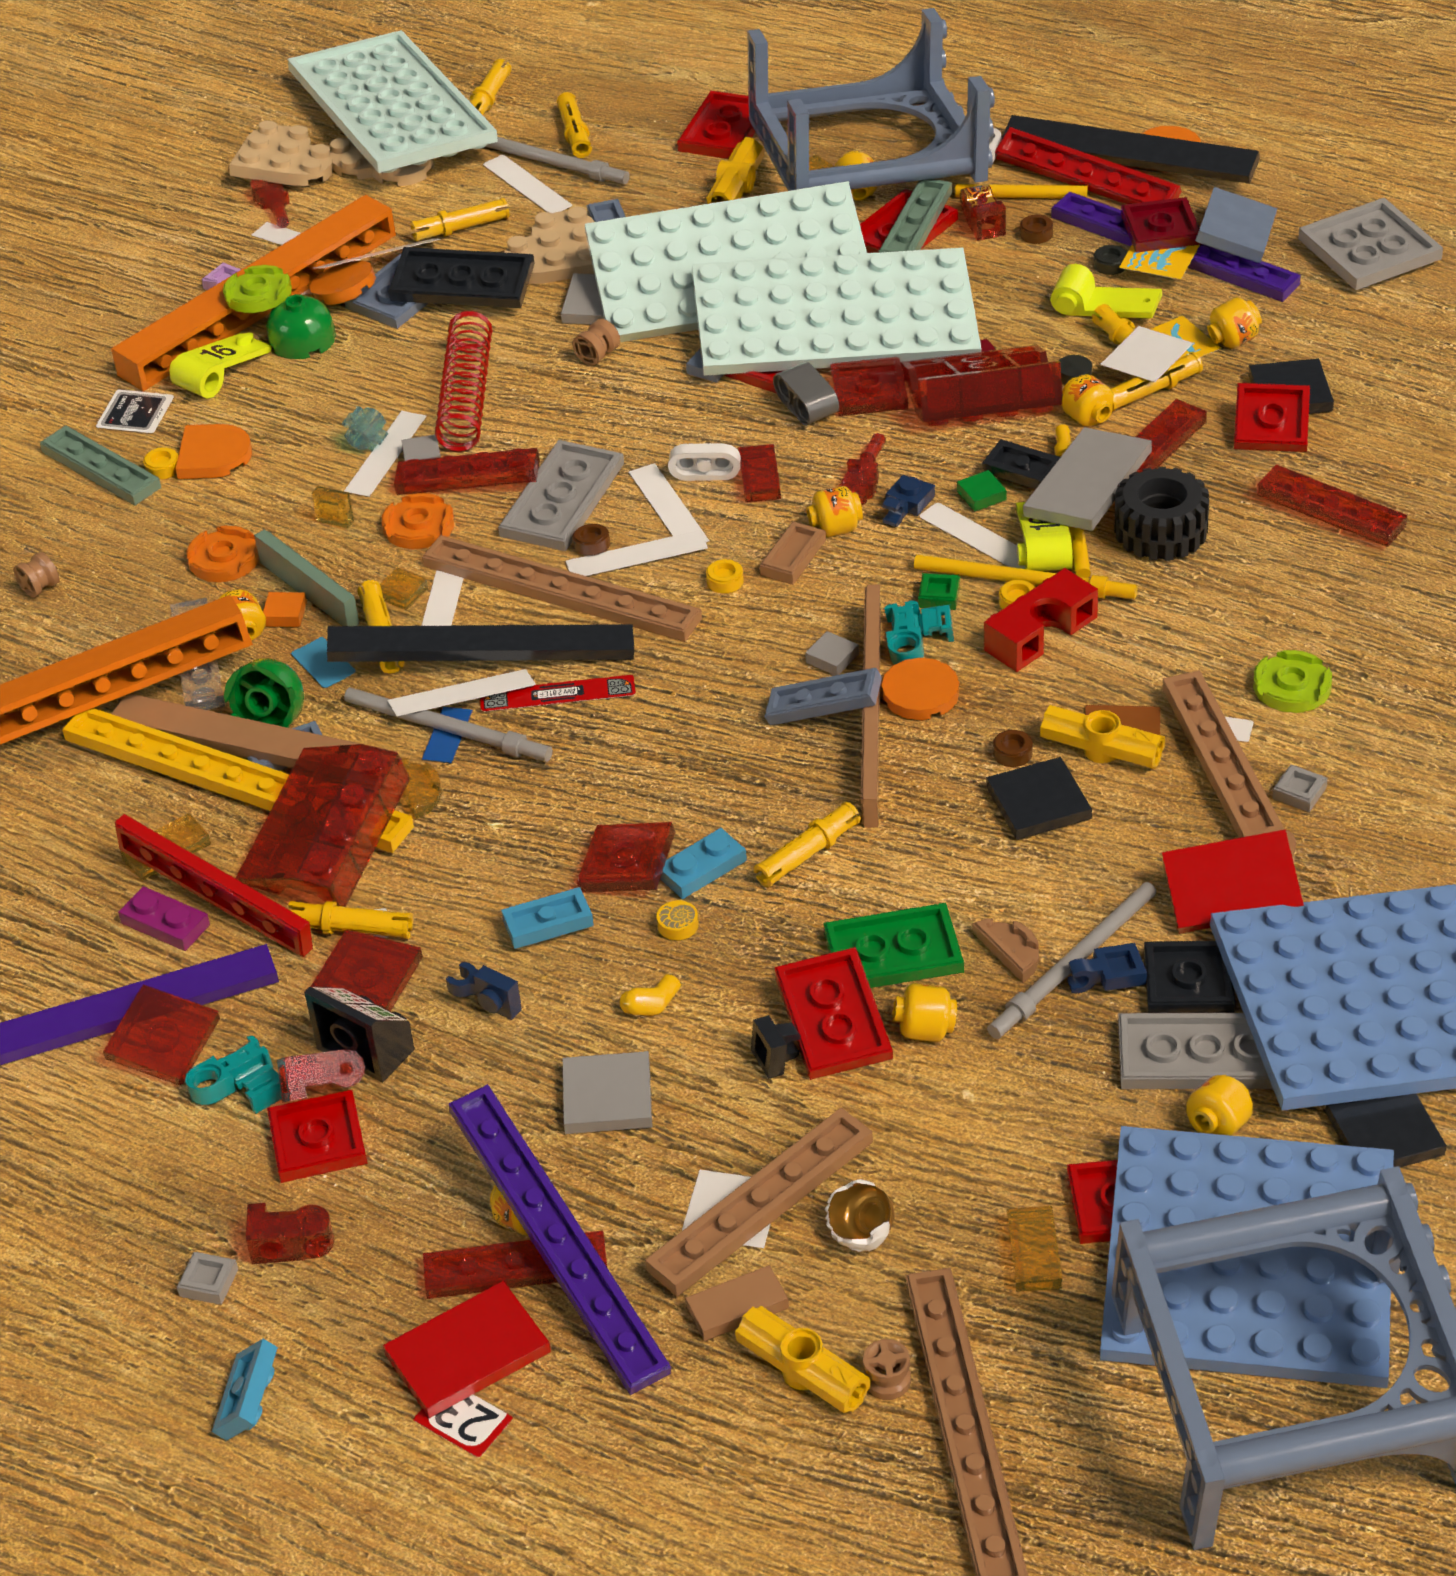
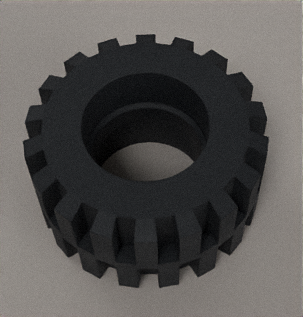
[1114,467,1209,561]

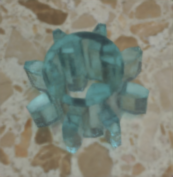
[342,406,388,451]

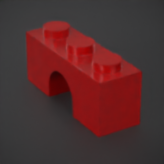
[984,568,1098,672]

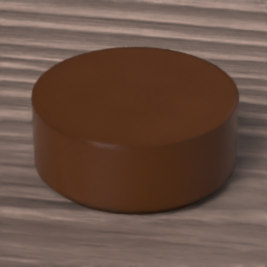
[1020,214,1053,244]
[572,524,611,556]
[993,730,1033,767]

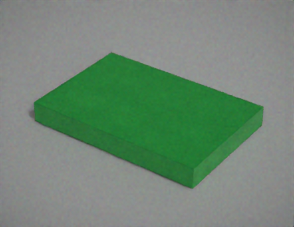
[823,903,964,988]

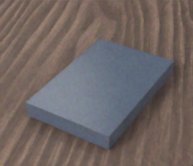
[1195,187,1278,263]
[345,253,428,329]

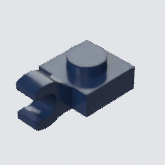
[883,475,935,527]
[1067,943,1147,993]
[446,962,522,1020]

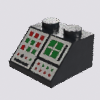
[304,987,415,1083]

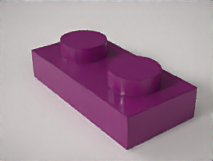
[118,886,210,951]

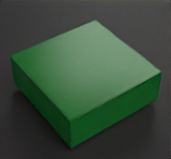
[957,470,1007,512]
[918,573,960,610]

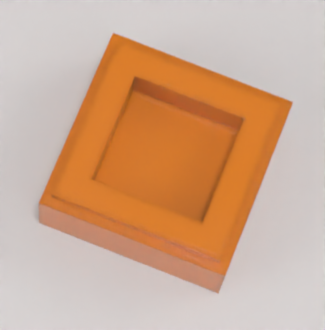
[263,592,307,627]

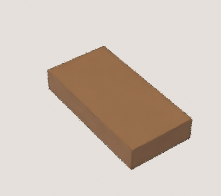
[759,521,826,585]
[685,1265,789,1341]

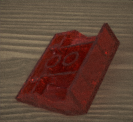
[901,344,1063,426]
[235,744,410,907]

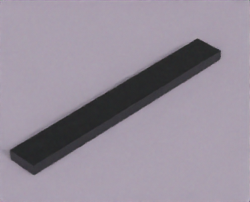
[1002,115,1260,184]
[327,624,634,662]

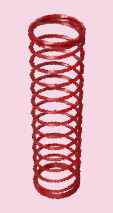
[435,311,493,451]

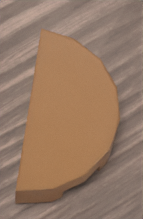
[972,918,1039,983]

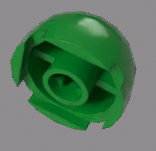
[266,294,336,359]
[224,658,304,728]

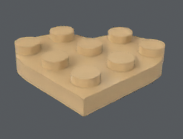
[230,120,333,186]
[330,138,435,186]
[504,207,594,284]

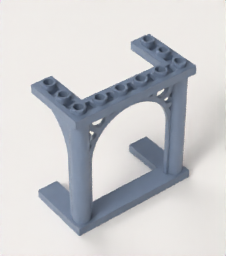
[747,8,995,191]
[1111,1166,1456,1550]

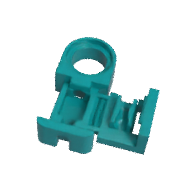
[884,601,954,665]
[185,1036,289,1114]

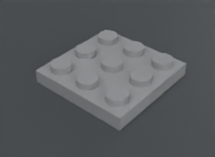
[1298,198,1443,290]

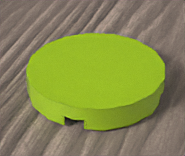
[223,265,292,313]
[1253,650,1332,713]

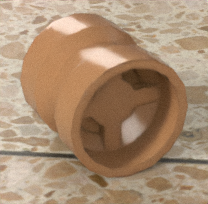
[572,319,621,366]

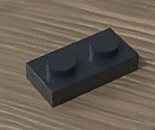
[982,439,1061,489]

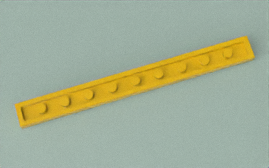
[62,708,414,853]

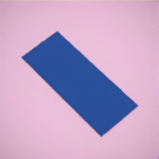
[422,707,473,763]

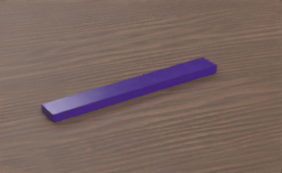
[1051,192,1301,302]
[0,944,279,1065]
[449,1084,671,1396]

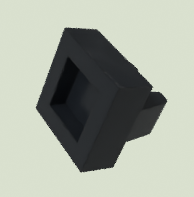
[751,1015,801,1079]

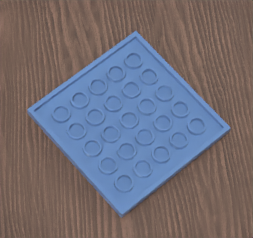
[1210,884,1456,1110]
[1100,1126,1394,1388]

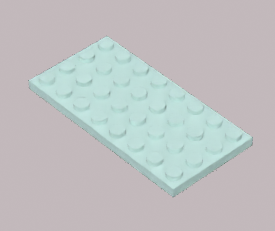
[287,30,498,173]
[585,181,867,342]
[692,248,982,376]

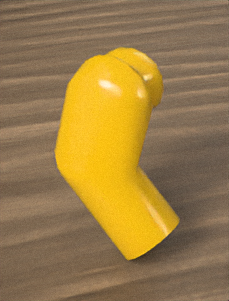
[619,974,681,1016]

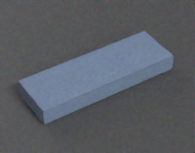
[764,668,882,726]

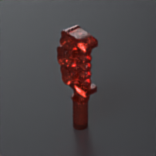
[250,179,290,228]
[838,433,886,506]

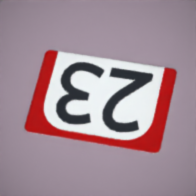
[414,1394,513,1458]

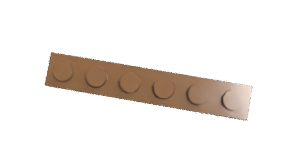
[1162,670,1284,838]
[645,1108,873,1297]

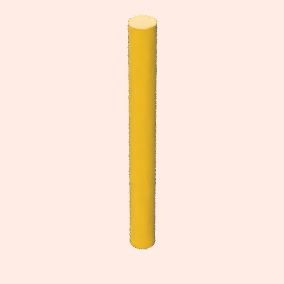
[955,184,1088,199]

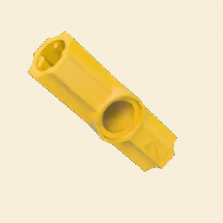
[706,137,764,204]
[1040,705,1165,769]
[735,1306,870,1414]

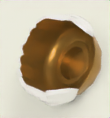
[825,1179,895,1252]

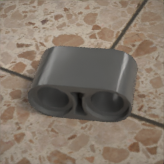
[773,362,839,426]

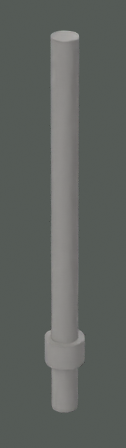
[485,137,630,184]
[344,687,553,762]
[987,882,1156,1039]

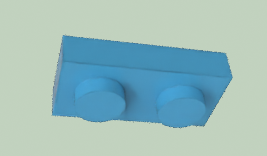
[657,828,747,899]
[501,887,594,949]
[212,1338,278,1441]

